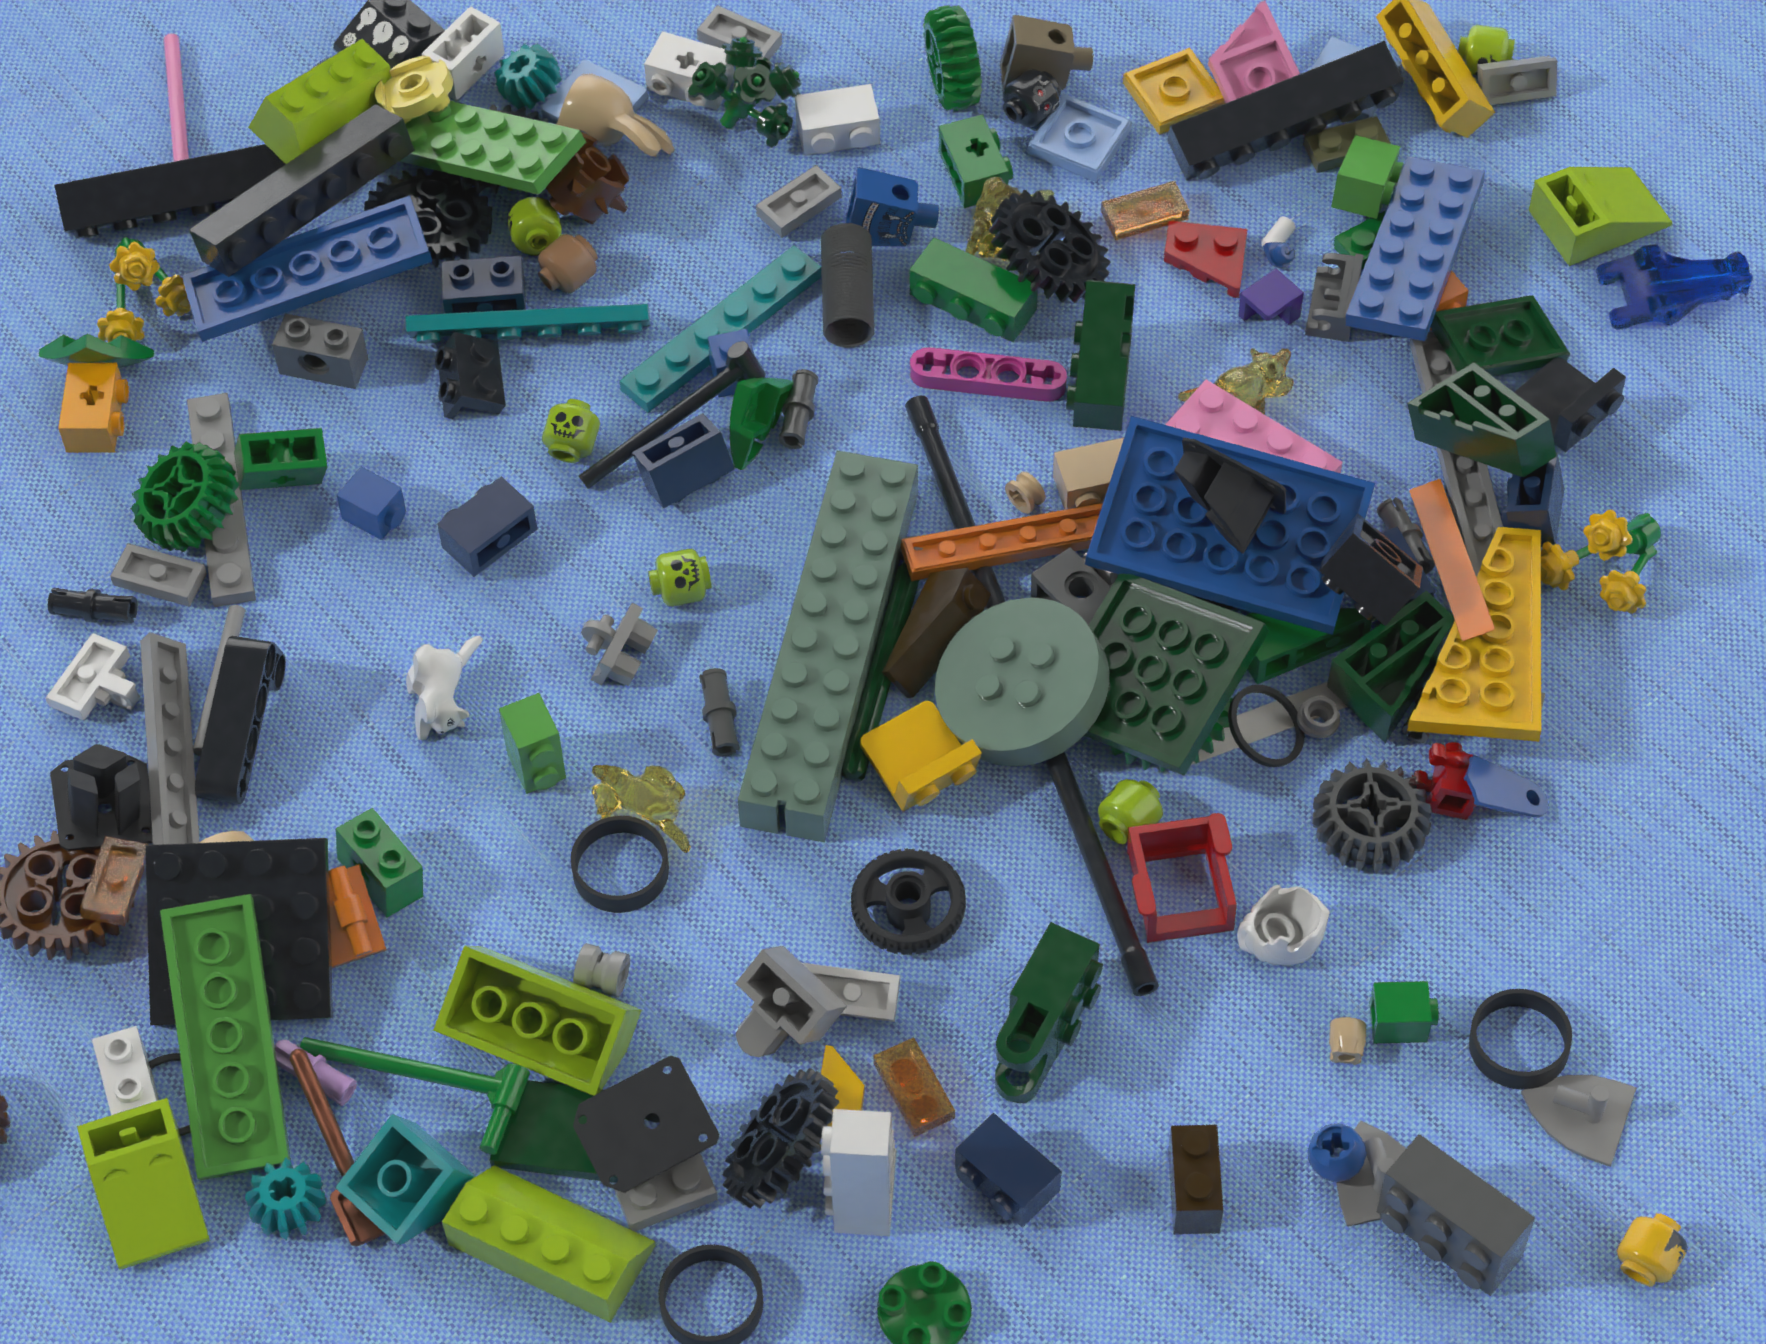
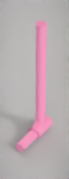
[164,33,189,162]

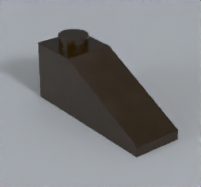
[882,568,991,698]

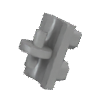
[581,603,658,686]

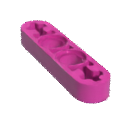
[910,347,1067,402]

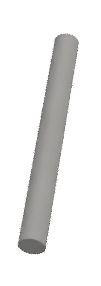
[193,605,245,756]

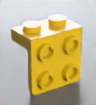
[860,701,982,812]

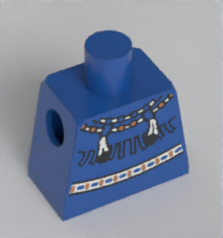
[846,167,939,246]

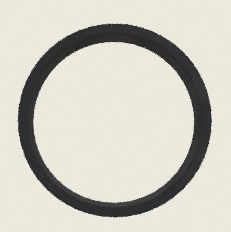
[571,816,669,913]
[1469,989,1572,1089]
[658,1244,763,1344]

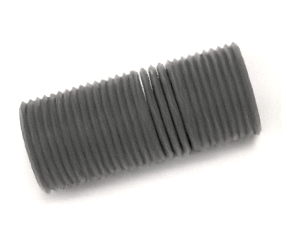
[821,223,875,347]

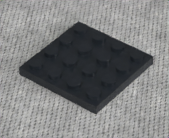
[145,838,333,1025]

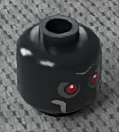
[1003,69,1060,127]

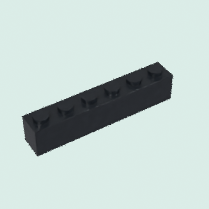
[1167,41,1404,181]
[189,104,415,277]
[54,144,286,239]

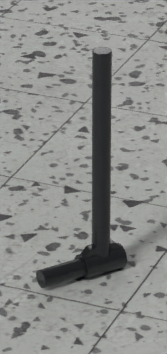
[578,341,765,489]

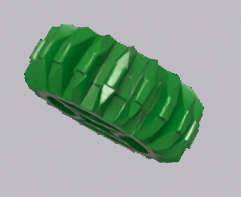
[923,5,982,111]
[130,441,240,552]

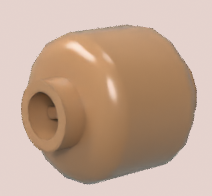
[538,234,598,294]

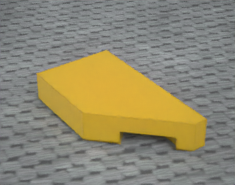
[821,1045,865,1127]

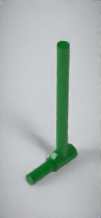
[300,1037,530,1155]

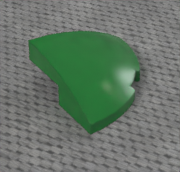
[39,333,154,368]
[730,378,794,470]

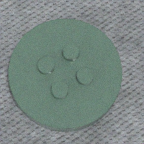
[935,598,1109,766]

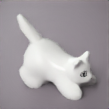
[406,635,483,740]

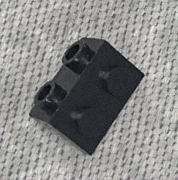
[435,332,506,419]

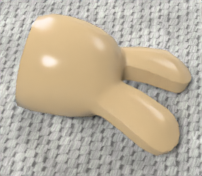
[556,74,675,157]

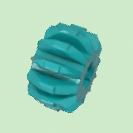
[494,43,562,109]
[245,1157,326,1241]

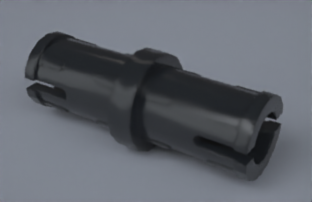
[48,587,138,624]

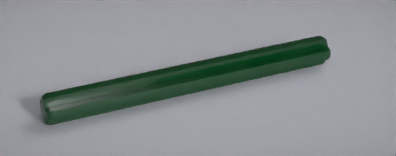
[842,563,919,782]

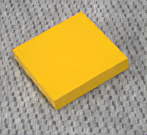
[1122,48,1226,135]

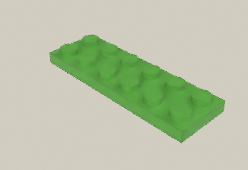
[400,101,586,195]
[160,894,291,1181]

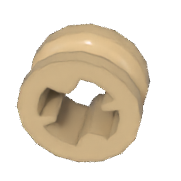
[1005,471,1046,514]

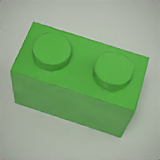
[1331,135,1404,219]
[499,693,566,794]

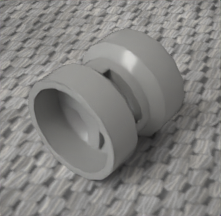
[573,943,630,997]

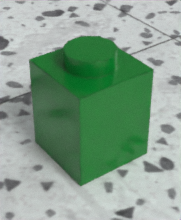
[1369,981,1439,1044]

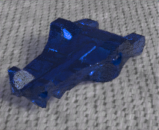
[1595,244,1754,330]

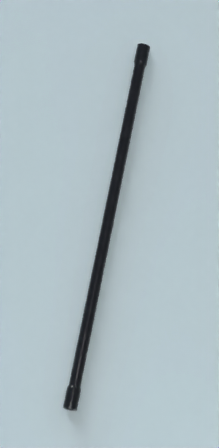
[905,395,1159,996]

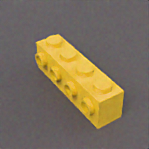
[1375,0,1495,138]

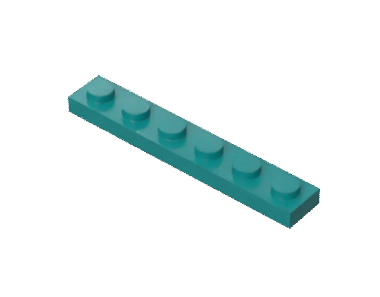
[619,245,822,413]
[405,304,651,344]

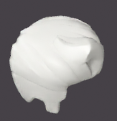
[1237,885,1330,966]

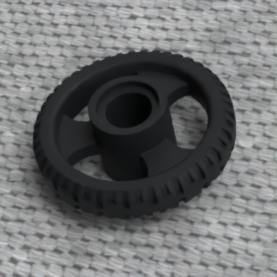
[851,849,966,955]

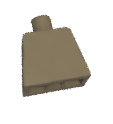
[1000,15,1093,91]

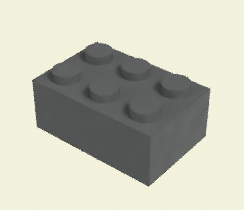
[1376,1134,1535,1296]

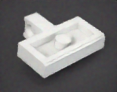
[45,633,140,721]

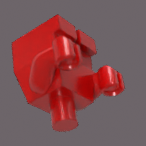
[1412,742,1477,820]

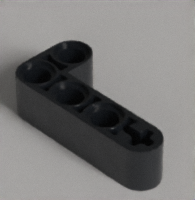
[195,636,286,804]

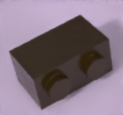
[1168,1125,1223,1234]

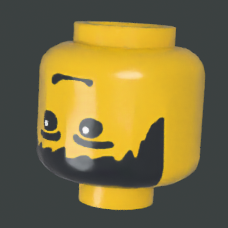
[1617,1213,1688,1287]

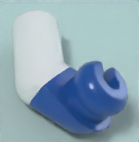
[1261,216,1296,268]

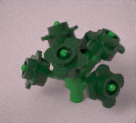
[688,37,802,148]

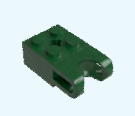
[995,922,1103,1103]

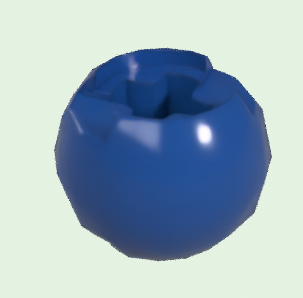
[1307,1123,1367,1183]

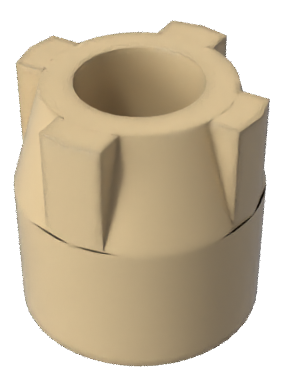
[1329,1017,1367,1065]

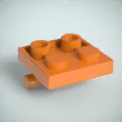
[328,865,387,968]

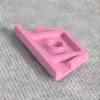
[1208,1,1326,135]

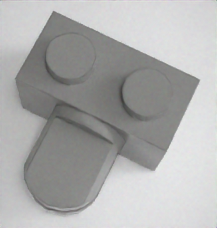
[735,946,847,1057]

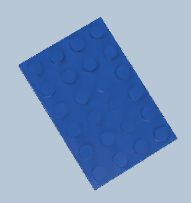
[1085,416,1375,634]

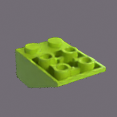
[1529,167,1672,266]
[77,1098,210,1270]

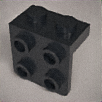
[1514,358,1626,453]

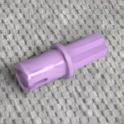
[274,1039,357,1106]

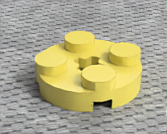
[375,56,453,123]

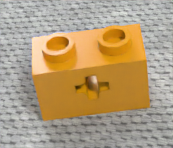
[58,363,129,453]

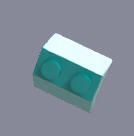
[335,1114,476,1245]

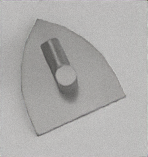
[1521,1075,1637,1167]
[1337,1121,1406,1227]

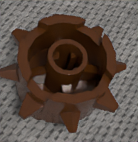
[546,132,629,224]

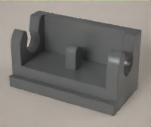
[1305,253,1363,342]

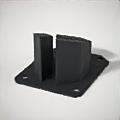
[1174,438,1286,554]
[50,744,153,851]
[573,1056,720,1193]

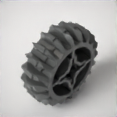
[1312,758,1432,874]

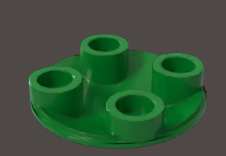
[877,1261,972,1344]

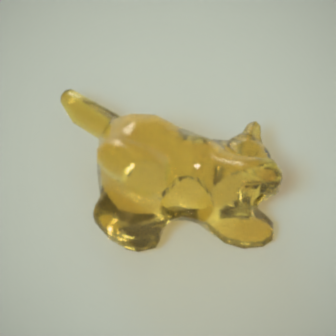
[965,177,1054,261]
[1178,348,1294,415]
[592,765,691,853]

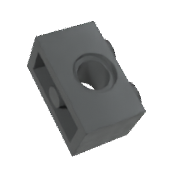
[272,313,368,389]
[1031,547,1112,625]

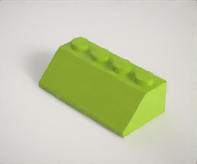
[248,39,392,164]
[433,945,642,1096]
[442,1165,656,1323]

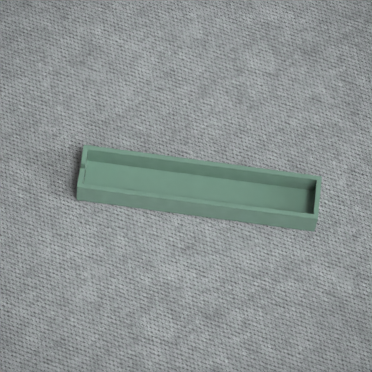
[738,450,918,843]

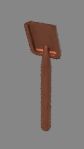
[290,1049,385,1246]

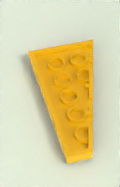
[1407,527,1541,742]

